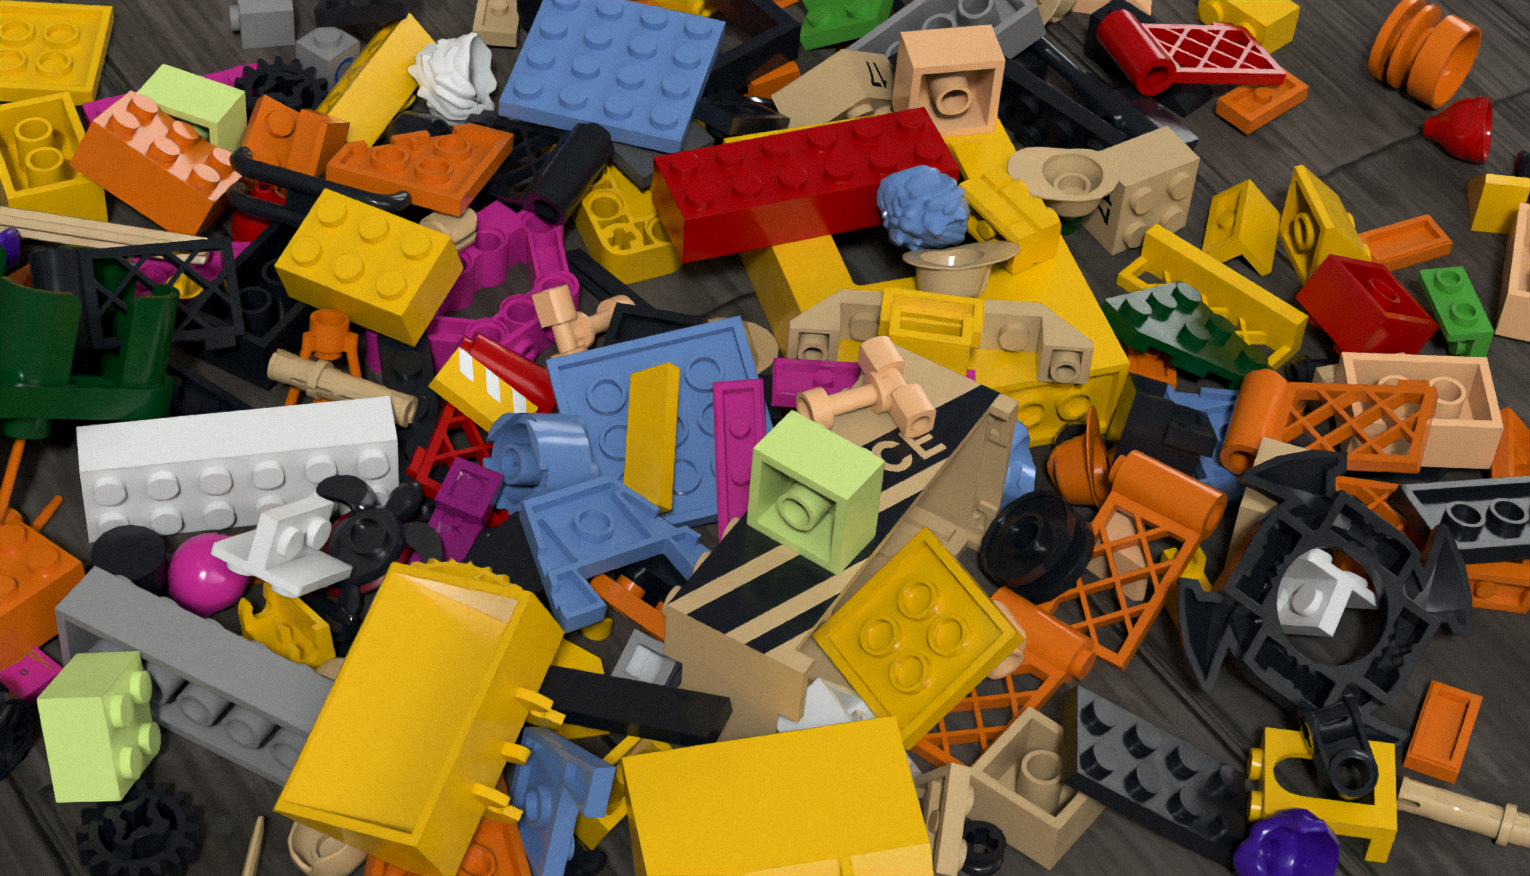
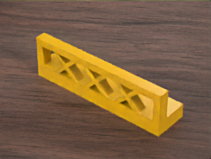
[1116,223,1309,371]

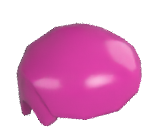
[167,532,251,617]

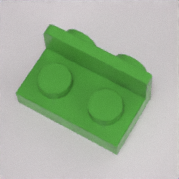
[800,0,894,51]
[1418,266,1494,357]

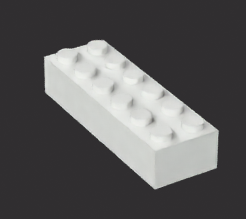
[76,396,399,543]

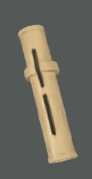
[267,348,418,428]
[1397,776,1530,849]

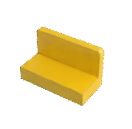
[1202,179,1281,277]

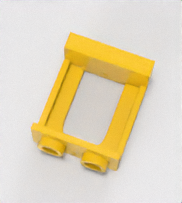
[1247,727,1397,863]

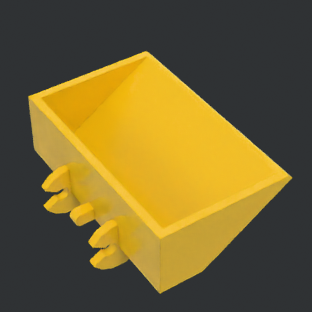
[272,562,566,876]
[621,715,934,876]

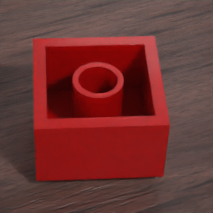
[1295,254,1440,356]

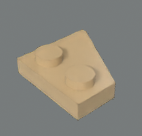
[913,762,974,876]

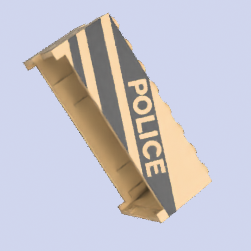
[662,343,1019,749]

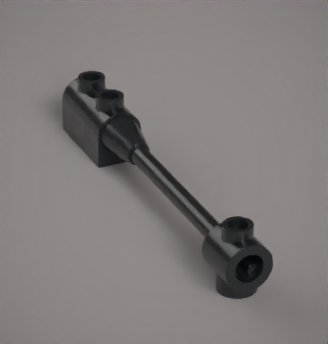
[1029,36,1199,151]

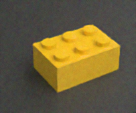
[0,91,108,240]
[274,188,464,347]

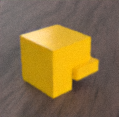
[878,286,985,377]

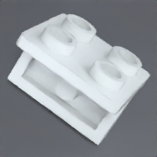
[211,495,353,598]
[1277,548,1379,637]

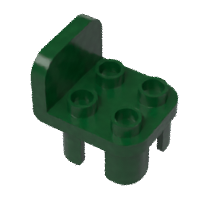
[0,245,180,439]

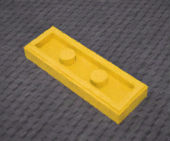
[623,362,680,513]

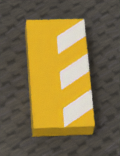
[428,347,538,433]

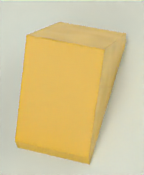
[1466,174,1530,234]

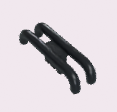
[225,146,412,229]

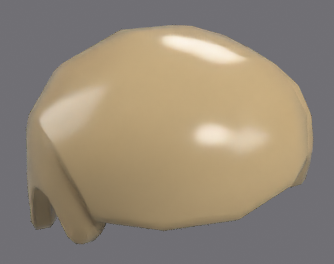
[287,821,368,876]

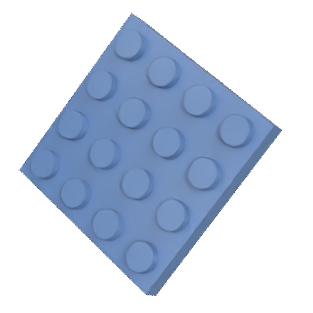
[498,0,726,154]
[546,315,773,528]

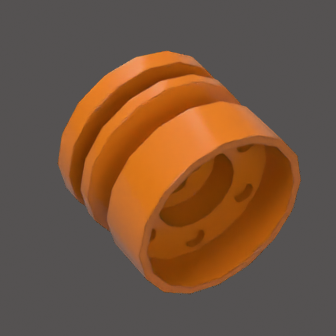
[1368,0,1482,110]

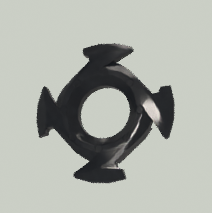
[1176,450,1472,767]

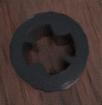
[961,821,1006,876]

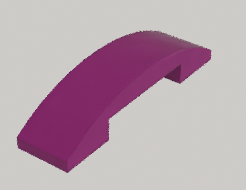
[407,456,504,565]

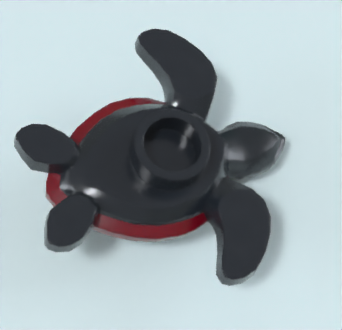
[316,475,445,615]

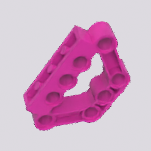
[360,200,580,375]

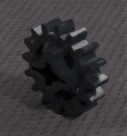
[234,56,329,123]
[75,779,202,876]

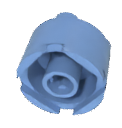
[483,412,599,515]

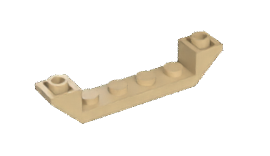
[786,289,1094,384]

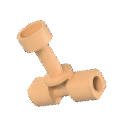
[531,284,635,359]
[796,336,936,438]

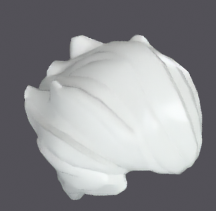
[408,32,497,127]

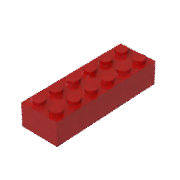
[652,107,960,264]

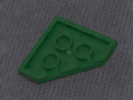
[1100,281,1278,390]

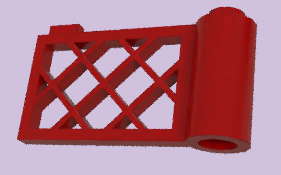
[1096,9,1287,96]
[405,332,555,528]

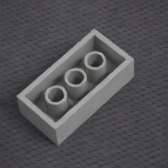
[846,0,1047,75]

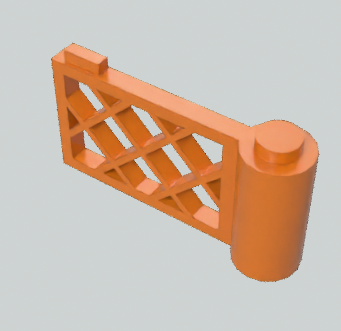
[1220,369,1439,475]
[1037,449,1227,672]
[910,586,1097,768]

